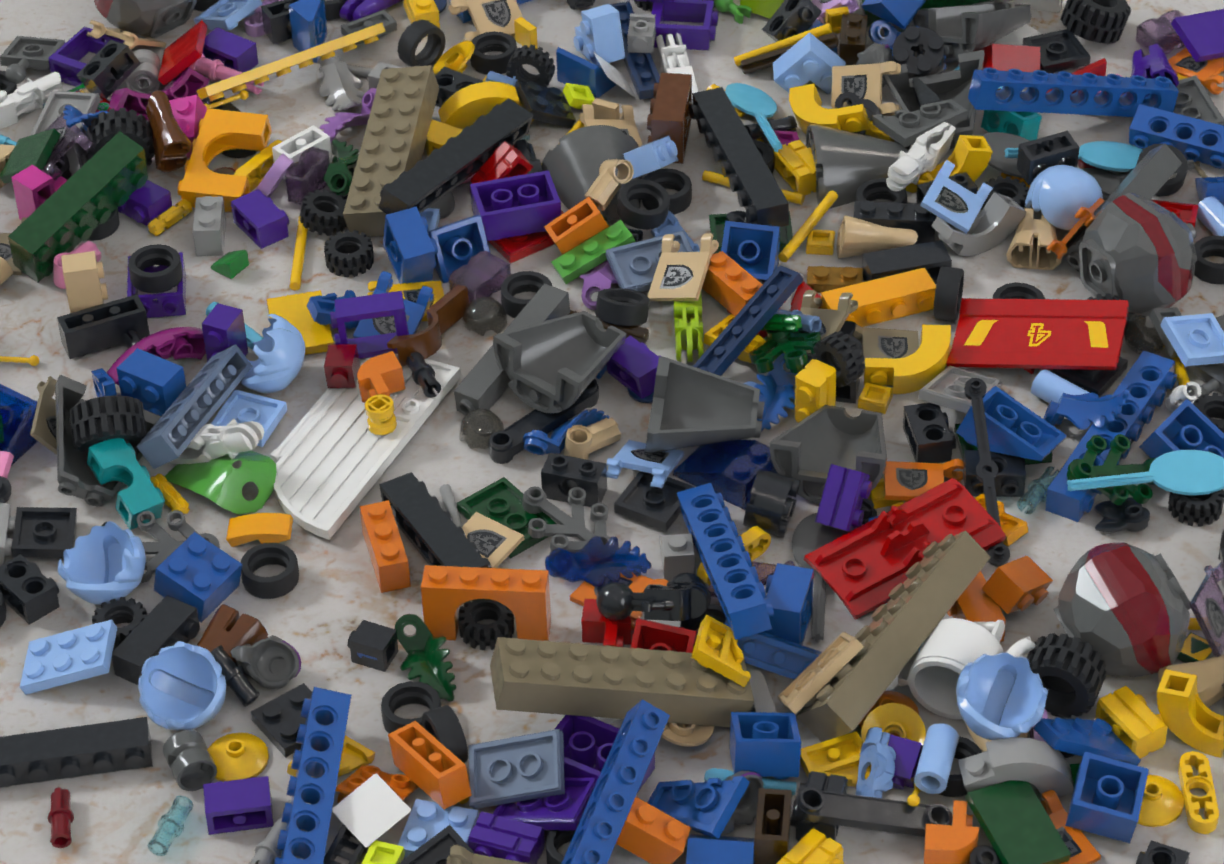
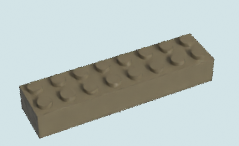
[343,65,439,236]
[796,530,991,742]
[490,637,754,727]

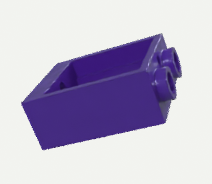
[651,0,718,50]
[48,26,125,87]
[127,252,186,318]
[330,291,409,359]

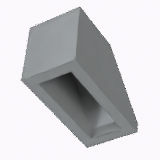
[659,533,695,582]

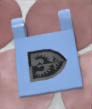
[920,160,992,234]
[605,440,684,489]

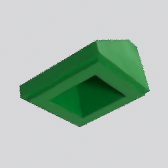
[211,250,249,279]

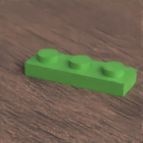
[551,220,636,284]

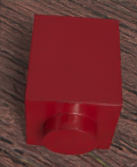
[324,344,360,388]

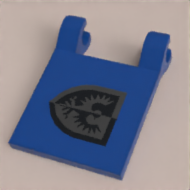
[353,271,434,338]

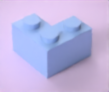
[573,4,625,66]
[773,32,846,94]

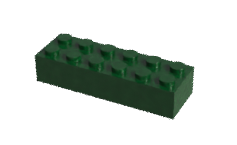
[8,131,148,283]

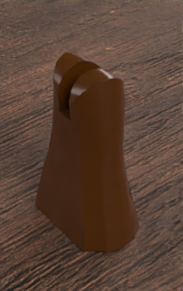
[145,90,192,172]
[196,604,268,664]

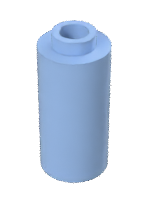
[1197,196,1224,236]
[1031,369,1090,404]
[914,723,959,794]

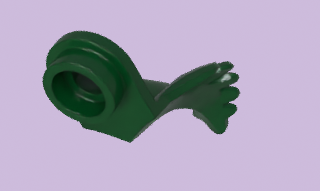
[323,140,359,197]
[394,614,456,702]

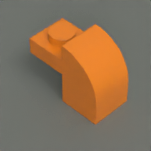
[357,351,406,403]
[924,800,979,864]

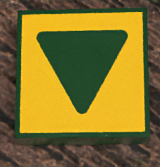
[1176,632,1218,663]

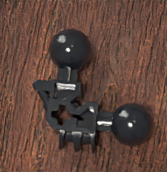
[596,572,711,621]

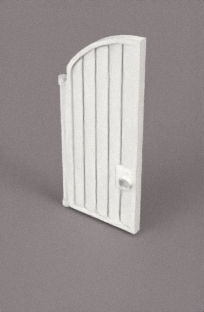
[268,354,461,540]

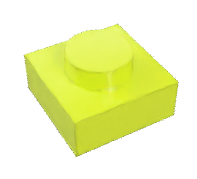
[562,83,595,109]
[362,840,405,864]

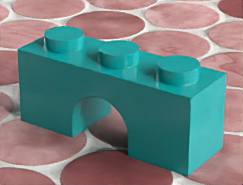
[87,438,165,530]

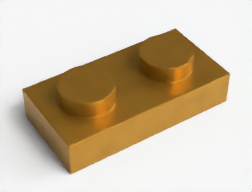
[807,266,863,293]

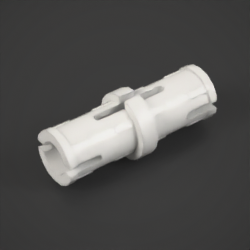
[1165,381,1202,412]

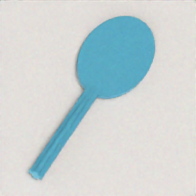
[725,83,783,152]
[1004,141,1143,172]
[1067,450,1224,495]

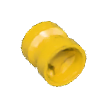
[365,394,397,435]

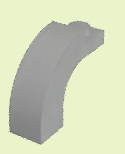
[932,192,1027,256]
[958,737,1074,800]

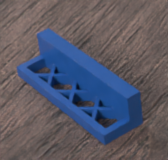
[725,619,822,680]

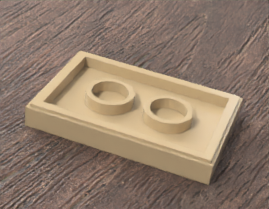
[777,632,864,714]

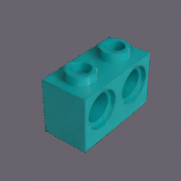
[981,110,1042,141]

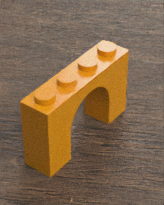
[178,108,272,212]

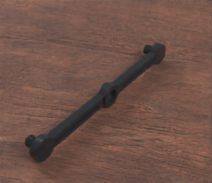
[964,378,1010,567]

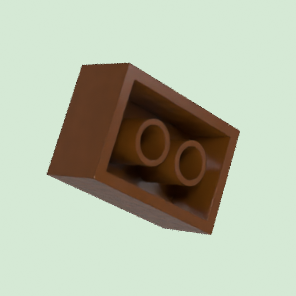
[647,73,692,164]

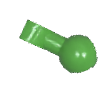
[714,0,752,24]

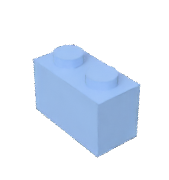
[623,135,678,179]

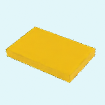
[266,290,334,355]

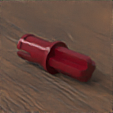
[48,787,74,848]

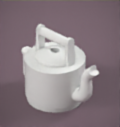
[898,618,1036,719]

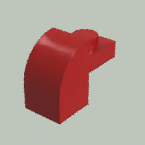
[581,598,632,647]

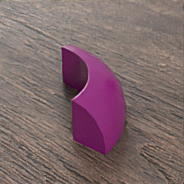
[110,67,210,120]
[107,327,206,385]

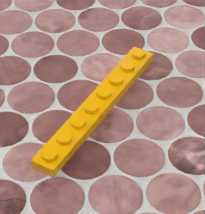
[196,22,386,102]

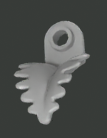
[319,57,364,111]

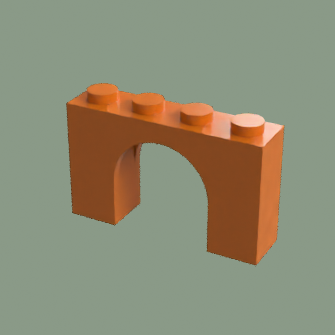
[421,565,551,641]

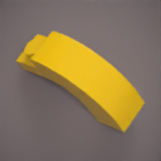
[438,82,534,129]
[789,83,870,134]
[906,135,993,193]
[864,324,951,394]
[1157,669,1224,758]

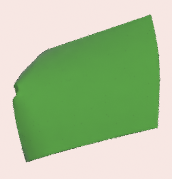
[165,451,277,514]

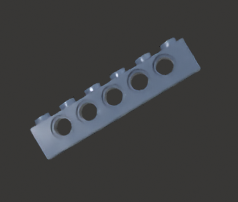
[136,344,253,469]

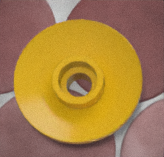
[433,41,475,75]
[861,703,926,745]
[207,733,269,781]
[1137,774,1184,827]

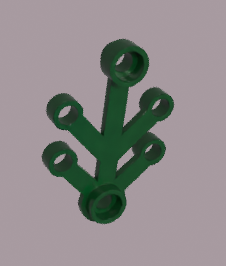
[749,330,822,374]
[1067,434,1156,505]

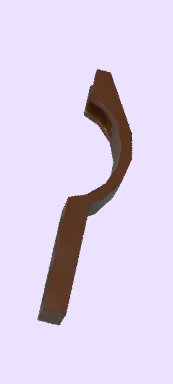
[387,284,470,367]

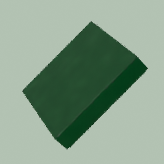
[0,128,60,183]

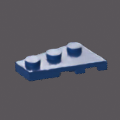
[1033,718,1141,766]
[647,776,750,839]

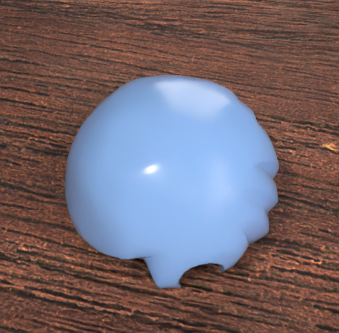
[1025,165,1103,230]
[241,314,305,394]
[58,521,146,605]
[138,641,226,731]
[956,652,1048,740]

